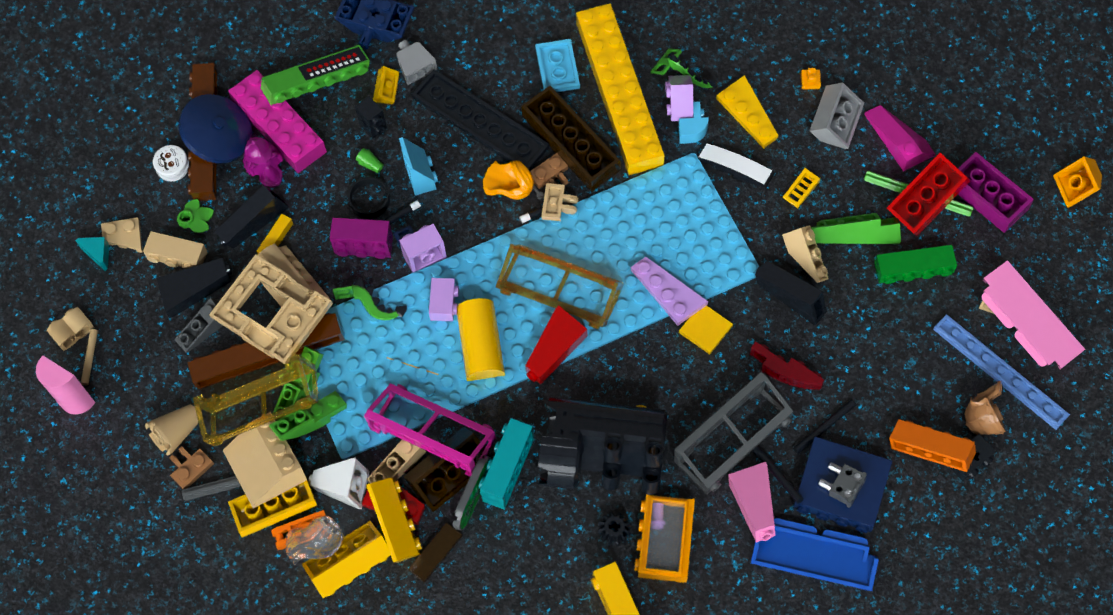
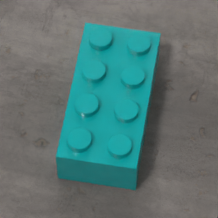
[479,418,534,510]

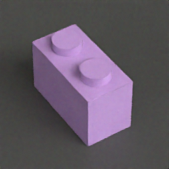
[429,278,459,321]

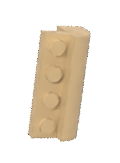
[258,244,330,307]

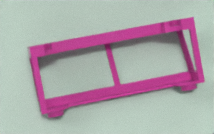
[364,383,496,477]

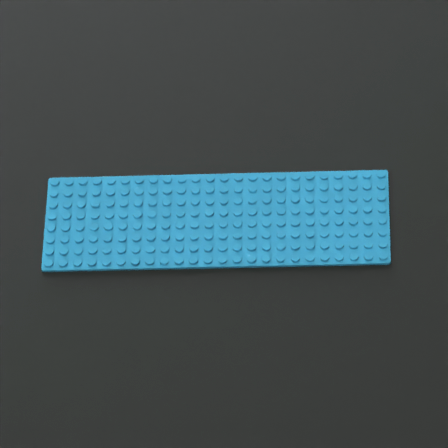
[296,153,759,460]

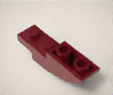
[750,342,824,390]

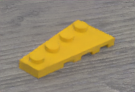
[716,75,778,149]

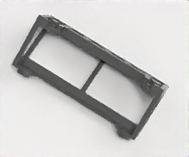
[674,372,793,495]

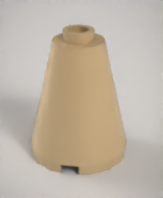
[145,404,202,455]

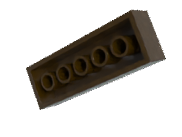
[521,86,620,192]

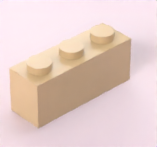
[143,231,207,269]

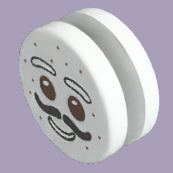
[153,145,190,181]

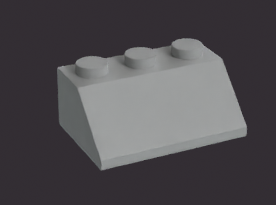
[810,82,864,149]

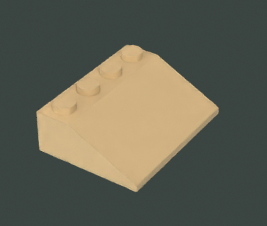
[223,412,307,508]

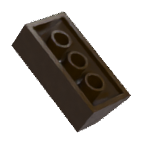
[404,427,490,512]

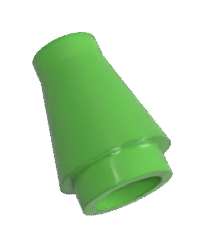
[356,148,384,174]

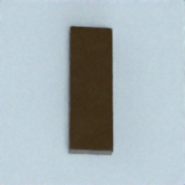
[408,523,462,583]

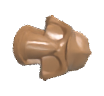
[964,381,1006,435]

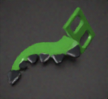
[651,49,718,88]
[333,278,407,320]

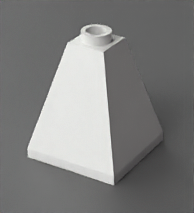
[309,458,369,509]

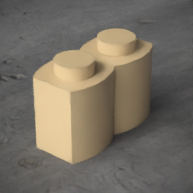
[47,307,94,351]

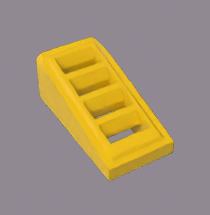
[783,168,820,209]

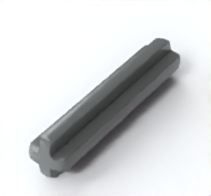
[182,476,241,501]

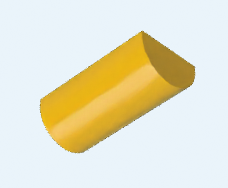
[457,298,505,381]
[228,481,317,538]

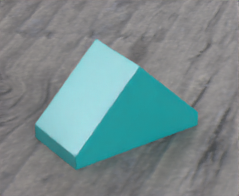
[75,237,109,271]

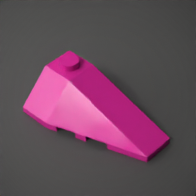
[864,105,935,172]

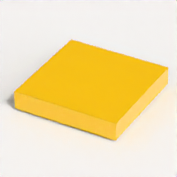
[679,306,733,355]

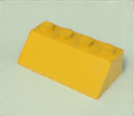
[366,477,422,563]
[302,521,391,598]

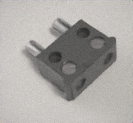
[819,462,867,508]

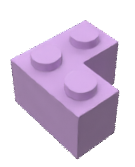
[665,75,693,121]

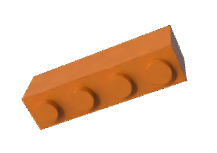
[889,419,976,472]

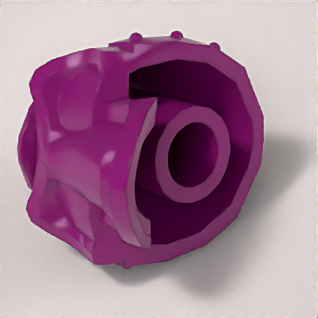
[243,137,283,188]

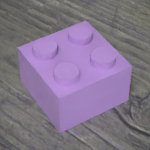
[399,224,447,273]

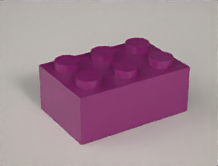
[330,218,393,259]

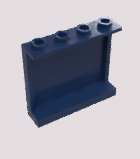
[793,437,892,533]

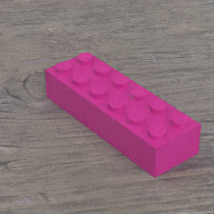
[228,70,327,173]

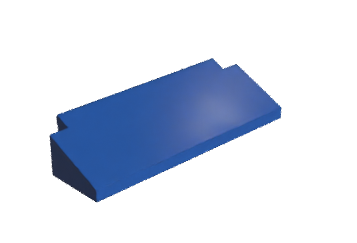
[751,518,879,591]

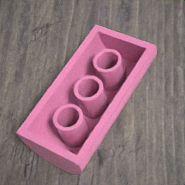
[36,355,95,414]

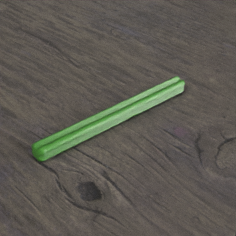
[864,171,973,217]

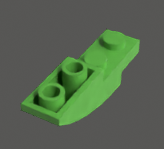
[272,346,324,420]
[269,391,347,441]

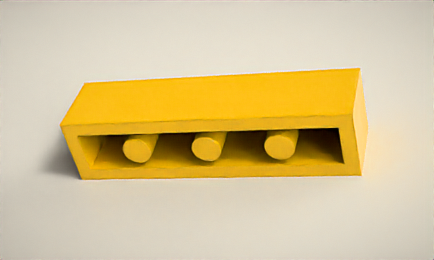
[257,214,293,254]

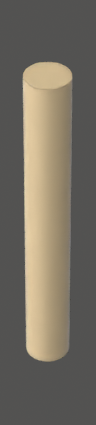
[81,329,98,385]

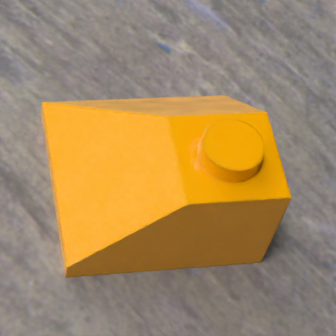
[1053,156,1102,208]

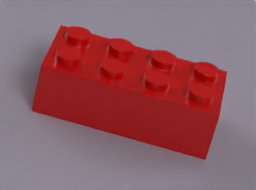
[887,153,970,236]

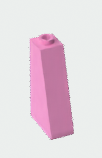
[728,462,775,542]

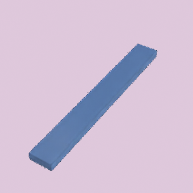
[933,314,1070,430]

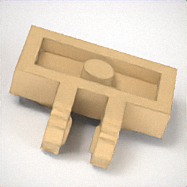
[542,183,579,221]

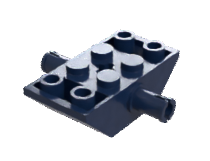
[335,0,415,49]

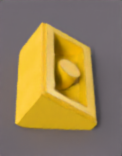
[373,66,399,104]

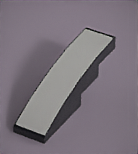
[697,143,775,188]

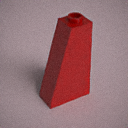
[525,305,588,385]

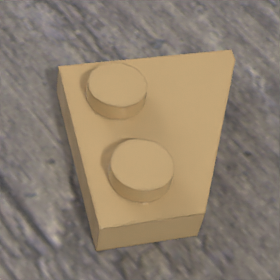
[101,217,143,253]

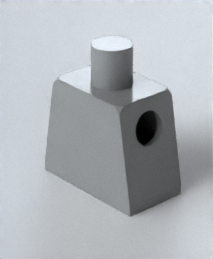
[396,40,438,85]

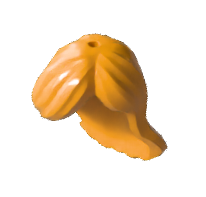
[483,160,534,200]

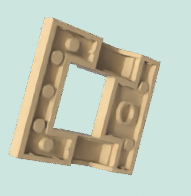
[209,254,333,365]

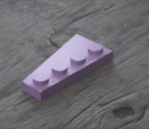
[631,257,708,326]

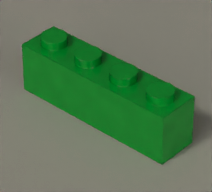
[874,245,957,284]

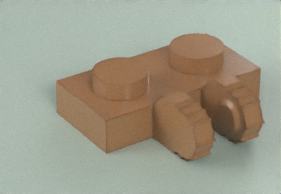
[530,153,569,189]
[169,446,214,489]

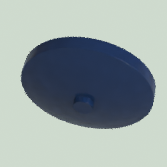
[179,94,252,163]

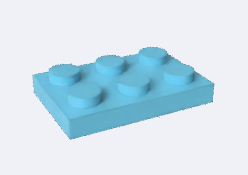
[535,39,580,92]

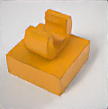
[801,68,821,89]

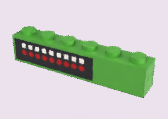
[261,45,370,105]

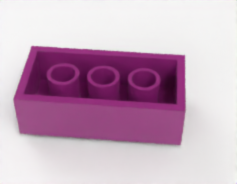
[958,152,1034,233]

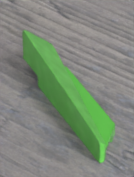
[811,213,901,244]

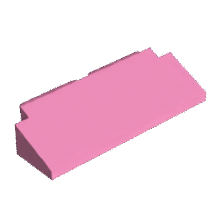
[982,260,1085,369]

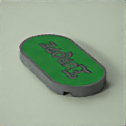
[453,455,492,531]

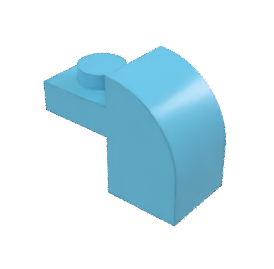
[678,102,709,144]

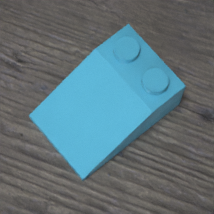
[399,137,438,196]

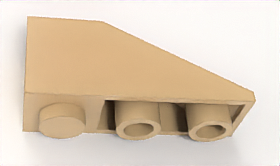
[782,225,829,283]
[366,440,426,483]

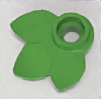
[177,199,214,233]

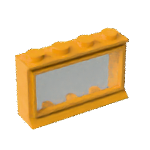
[634,494,695,583]

